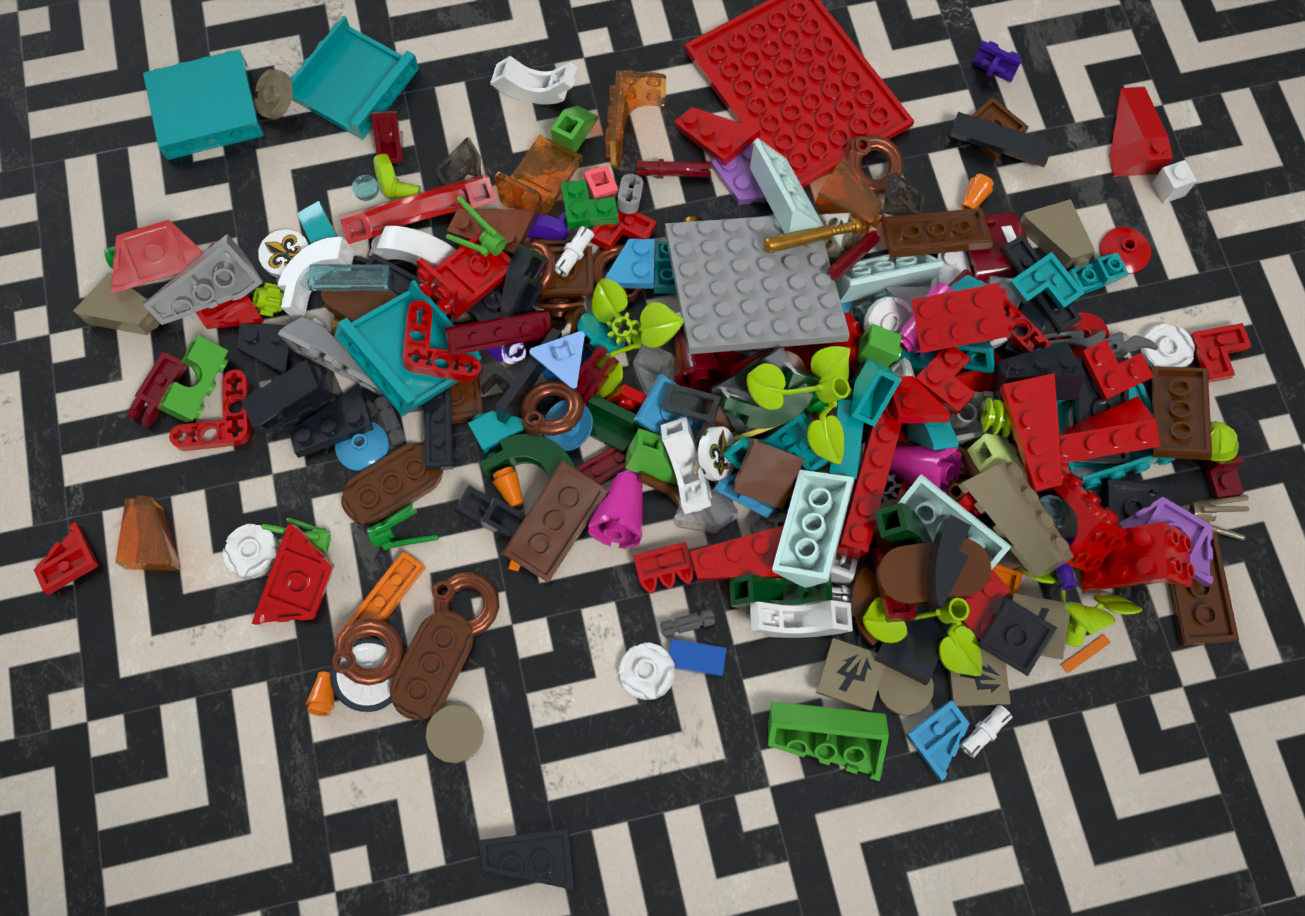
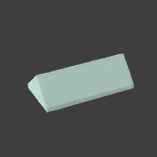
[750,138,824,233]
[835,254,943,303]
[772,470,854,588]
[898,474,1012,570]

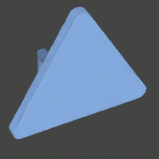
[529,331,585,389]

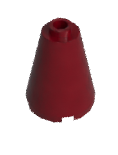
[673,326,726,398]

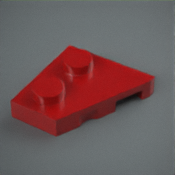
[34,522,99,595]

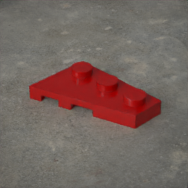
[674,107,761,166]

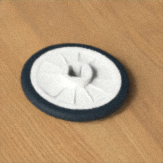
[330,637,403,712]

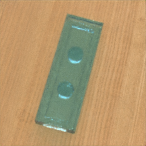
[307,264,390,291]

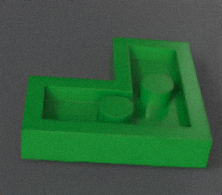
[561,180,619,229]

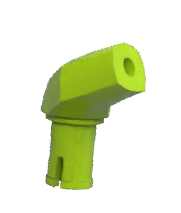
[373,154,420,200]

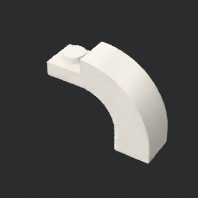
[490,56,577,104]
[368,226,457,267]
[277,237,355,320]
[660,417,712,514]
[750,600,853,638]

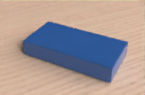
[669,639,727,677]

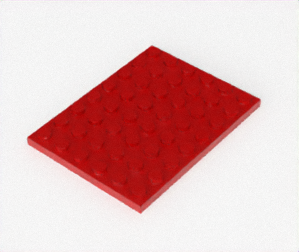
[684,0,914,188]

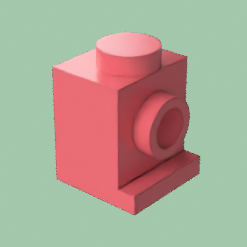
[584,165,618,202]

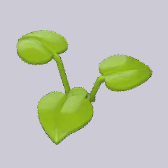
[592,279,685,398]
[747,346,851,464]
[1015,567,1143,647]
[863,597,982,676]

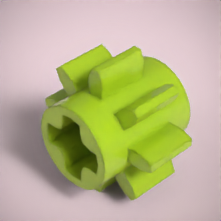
[253,282,284,317]
[607,312,639,346]

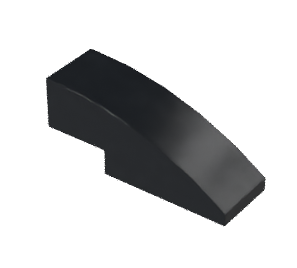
[501,243,548,317]
[453,485,526,540]
[927,514,971,611]

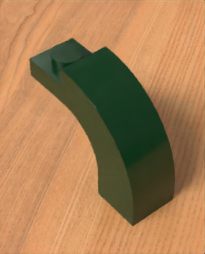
[719,367,819,429]
[479,434,576,480]
[875,503,932,548]
[729,574,833,610]

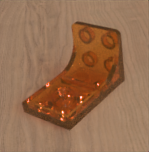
[605,70,666,168]
[494,134,583,215]

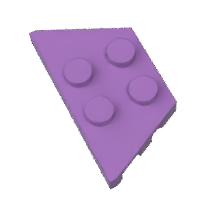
[711,142,768,205]
[1119,497,1213,587]

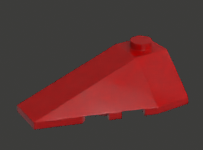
[1109,87,1173,177]

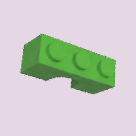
[157,335,228,423]

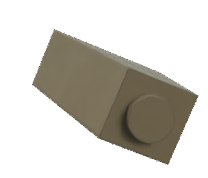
[1020,199,1095,269]
[73,273,160,335]

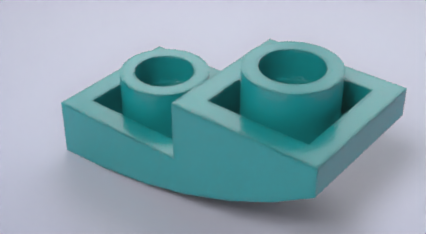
[297,201,338,244]
[654,241,677,294]
[1068,253,1129,294]

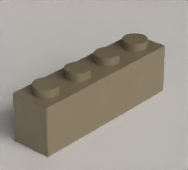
[959,460,1074,578]

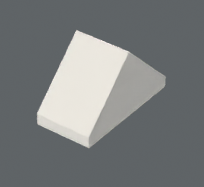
[831,553,858,587]

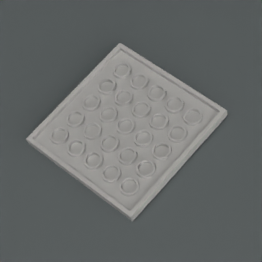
[665,216,850,354]

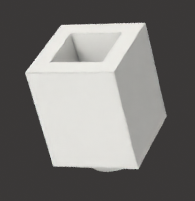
[1152,160,1197,204]

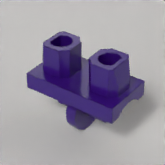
[972,41,1023,83]

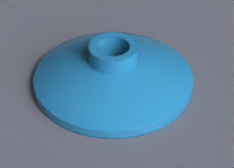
[544,400,593,451]
[335,422,389,472]

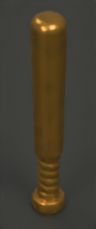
[763,218,862,253]

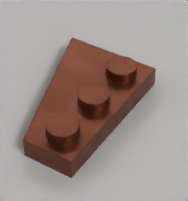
[447,209,538,257]

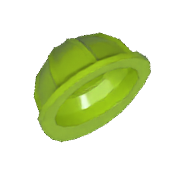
[1211,421,1239,462]

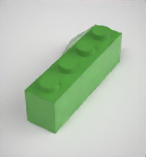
[768,701,889,782]

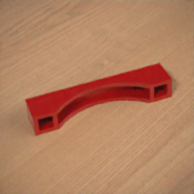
[340,173,496,244]
[836,401,902,561]

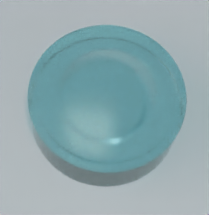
[352,175,379,201]

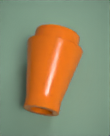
[961,174,994,210]
[492,466,524,508]
[305,672,334,716]

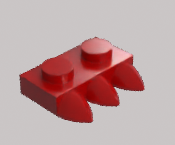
[633,541,694,594]

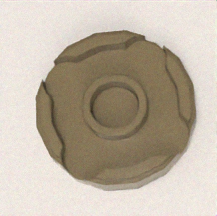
[254,69,293,120]
[877,666,934,716]
[426,705,484,764]

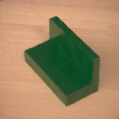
[588,394,641,453]

